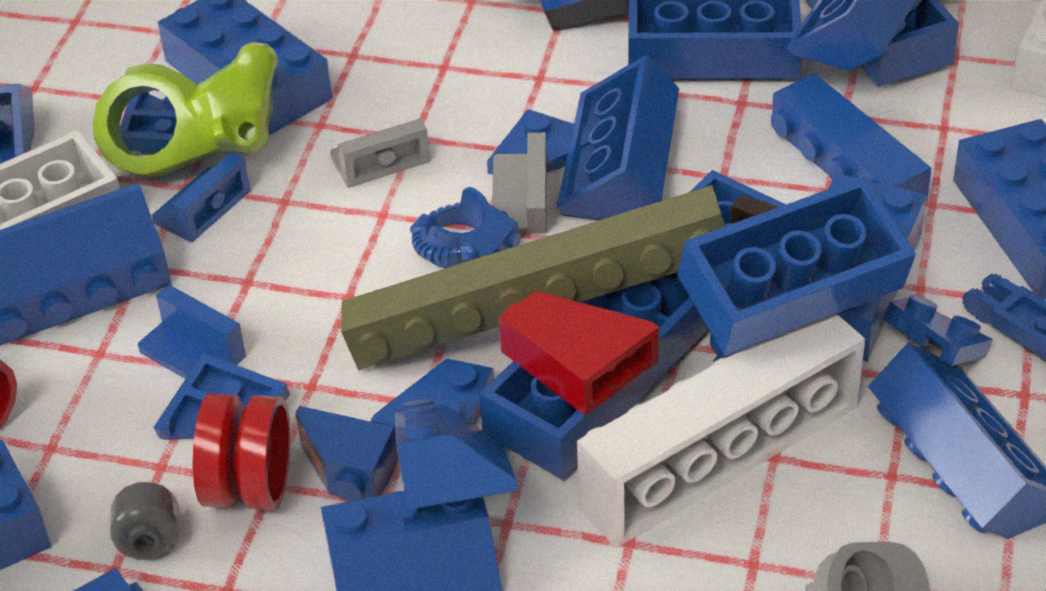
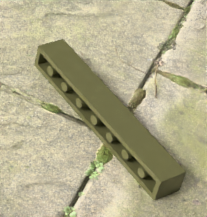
[341,185,725,370]

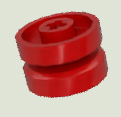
[192,393,291,510]

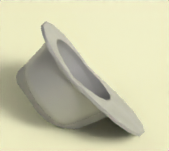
[806,541,929,591]

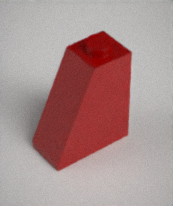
[499,291,659,416]

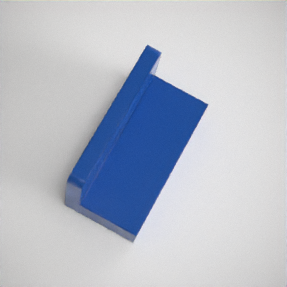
[152,152,251,243]
[137,284,246,379]

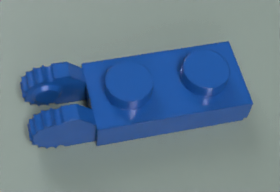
[962,273,1046,360]

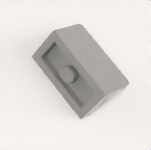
[330,118,430,188]
[492,132,547,234]

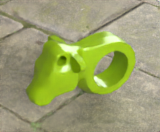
[93,42,279,177]

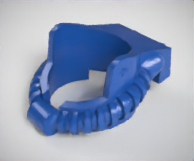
[410,187,521,269]

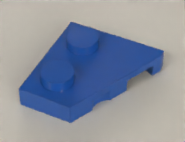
[487,109,593,175]
[883,295,993,366]
[153,353,290,440]
[371,359,494,437]

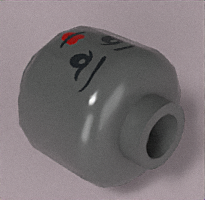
[110,482,179,560]

